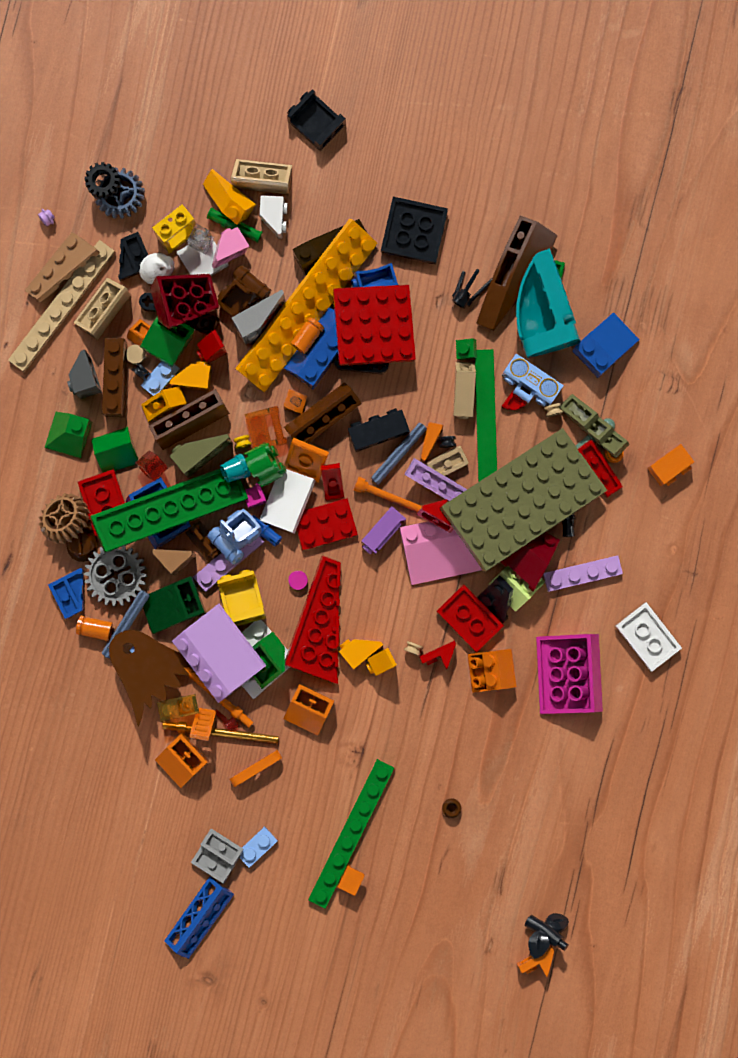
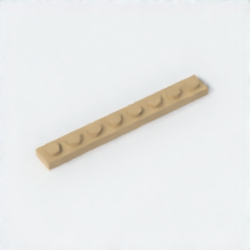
[8,240,116,373]

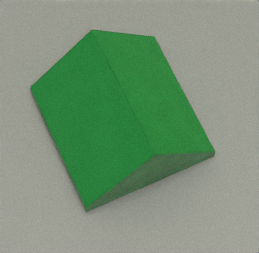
[92,427,140,473]

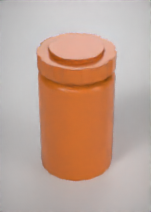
[290,317,324,354]
[76,615,113,641]

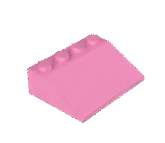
[399,521,482,585]

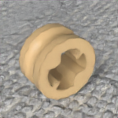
[544,403,563,417]
[404,641,423,656]

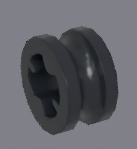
[132,363,151,381]
[439,436,456,448]

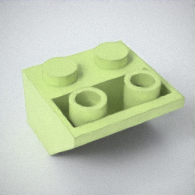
[489,566,545,612]

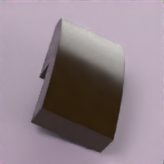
[185,314,220,335]

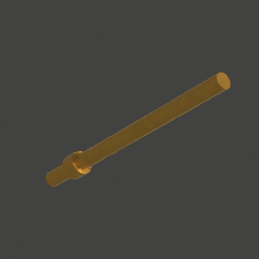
[162,721,279,744]

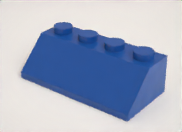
[283,308,338,390]

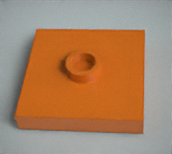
[284,438,329,483]

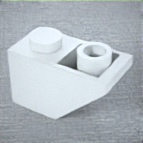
[260,196,288,239]

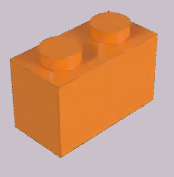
[647,444,694,486]

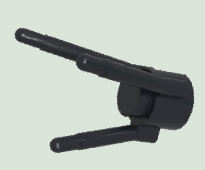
[452,269,492,309]

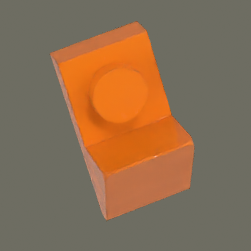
[517,945,554,977]

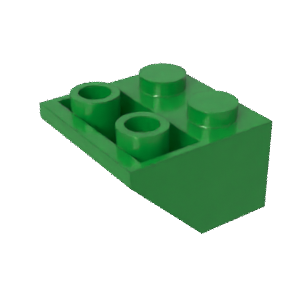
[140,316,195,367]

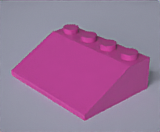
[536,634,603,714]

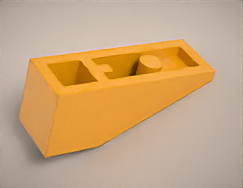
[203,169,256,224]

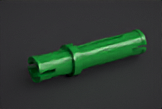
[206,207,262,243]

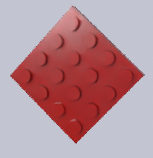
[333,285,416,366]

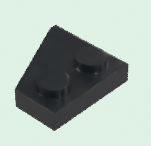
[118,232,148,282]
[477,575,513,624]

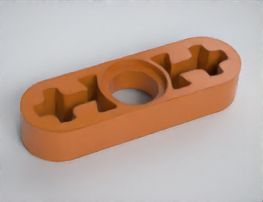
[229,750,282,787]

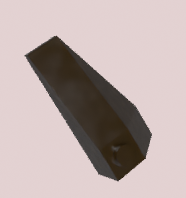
[292,219,367,276]

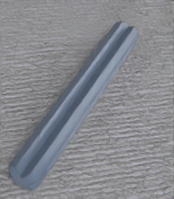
[371,423,427,484]
[102,591,149,658]

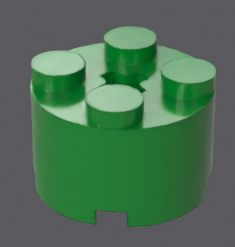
[244,442,287,487]

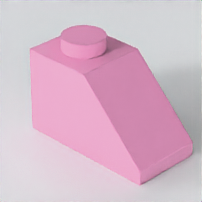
[212,227,249,269]

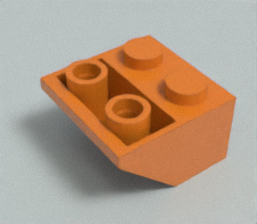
[468,649,517,692]
[283,684,335,735]
[155,733,209,788]

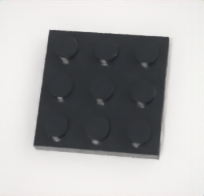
[381,196,448,265]

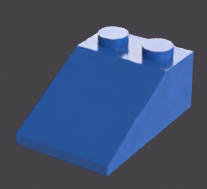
[572,312,640,378]

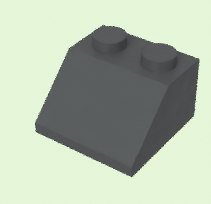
[67,350,102,399]

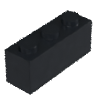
[348,408,410,452]

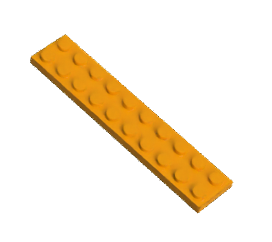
[235,218,378,393]

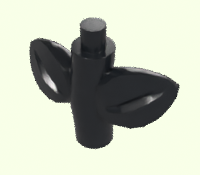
[524,913,569,959]

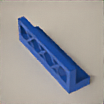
[164,877,234,959]

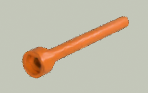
[353,476,422,512]

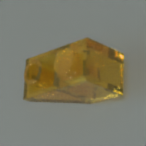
[157,694,199,721]

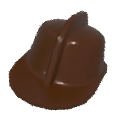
[66,520,98,562]

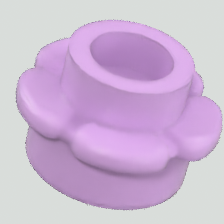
[38,209,55,227]

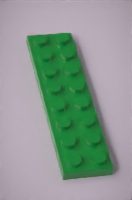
[90,469,248,553]

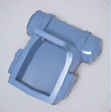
[207,509,262,565]

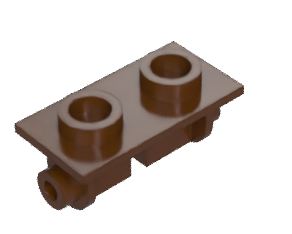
[185,521,221,563]

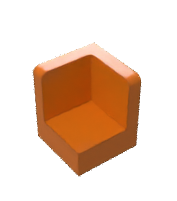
[337,864,365,896]

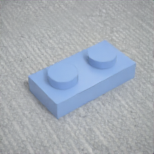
[141,361,180,396]
[240,826,278,868]

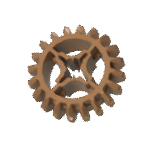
[39,493,90,544]

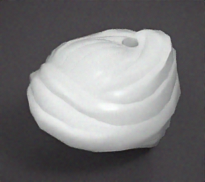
[139,253,175,284]

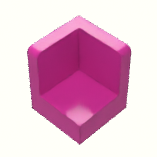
[245,483,267,509]

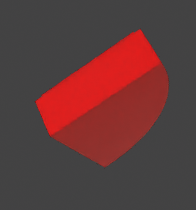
[501,391,527,411]

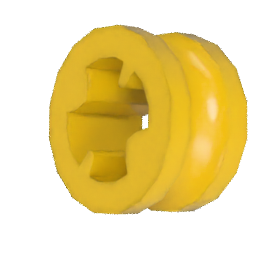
[233,435,252,449]

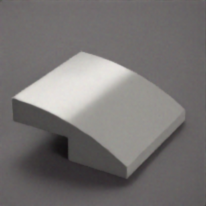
[191,829,244,884]

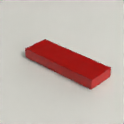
[577,439,623,498]

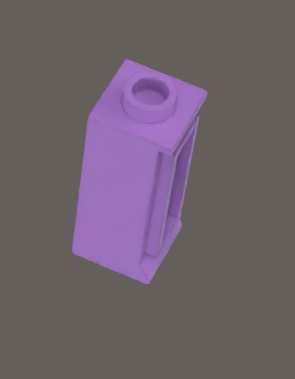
[361,506,406,555]

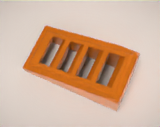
[420,422,444,462]
[189,708,216,741]

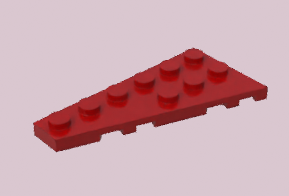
[285,556,341,684]

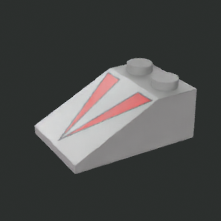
[232,290,285,345]

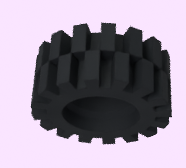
[84,162,121,200]

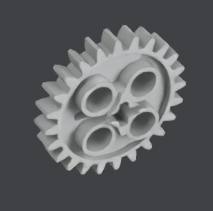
[84,546,147,606]

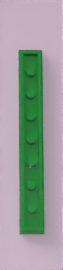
[475,349,497,482]

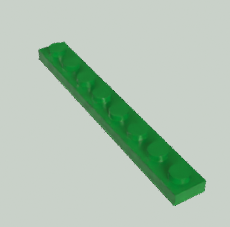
[308,759,394,909]

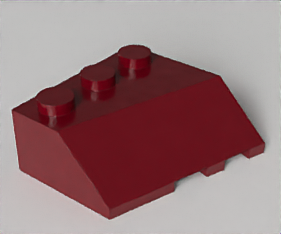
[150,274,219,329]
[501,532,560,592]

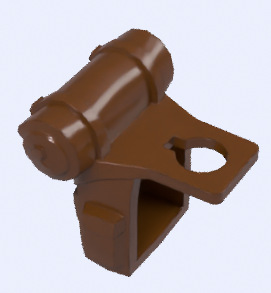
[217,265,271,317]

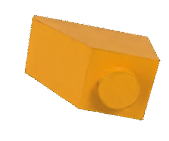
[169,362,212,392]
[141,386,187,422]
[339,639,383,669]
[366,648,397,676]

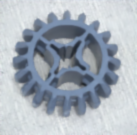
[94,167,145,219]

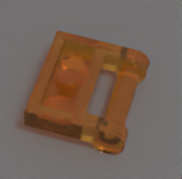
[245,406,288,448]

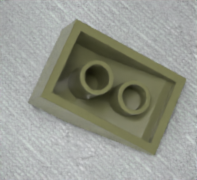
[170,434,232,478]

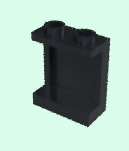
[287,89,346,151]

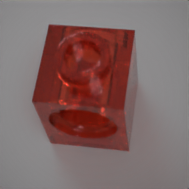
[135,451,168,481]

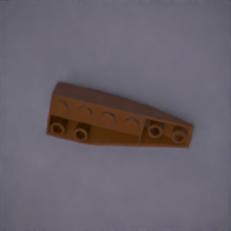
[476,216,557,331]

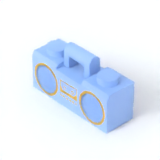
[502,354,564,407]

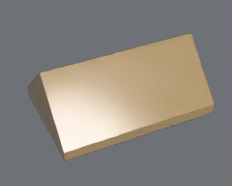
[231,159,292,194]
[74,278,131,340]

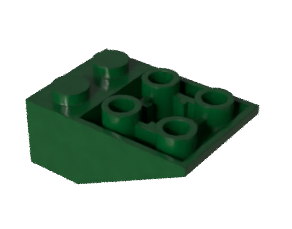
[143,576,207,634]

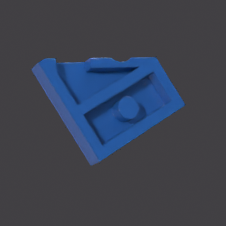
[48,568,84,619]

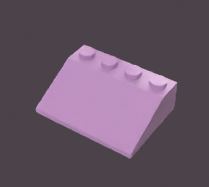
[172,604,266,703]

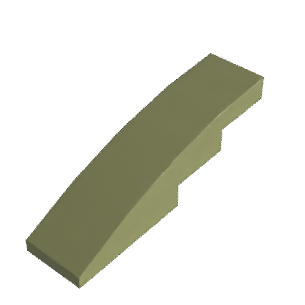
[560,394,630,458]

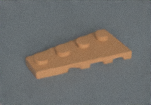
[25,232,100,303]

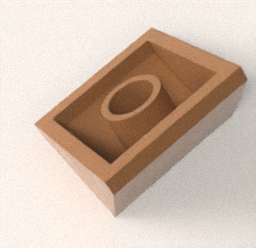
[153,549,196,576]

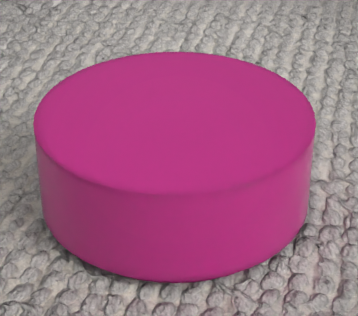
[288,571,308,590]

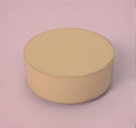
[126,345,146,365]

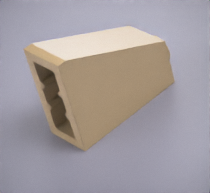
[453,362,476,419]

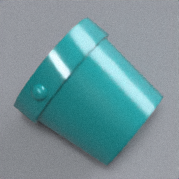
[220,454,251,483]

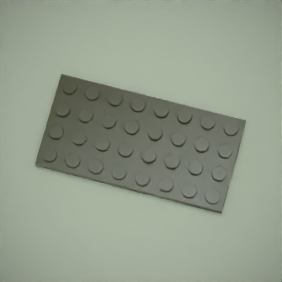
[440,428,607,573]

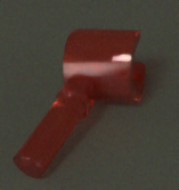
[215,709,239,730]

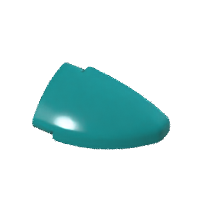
[516,248,581,358]

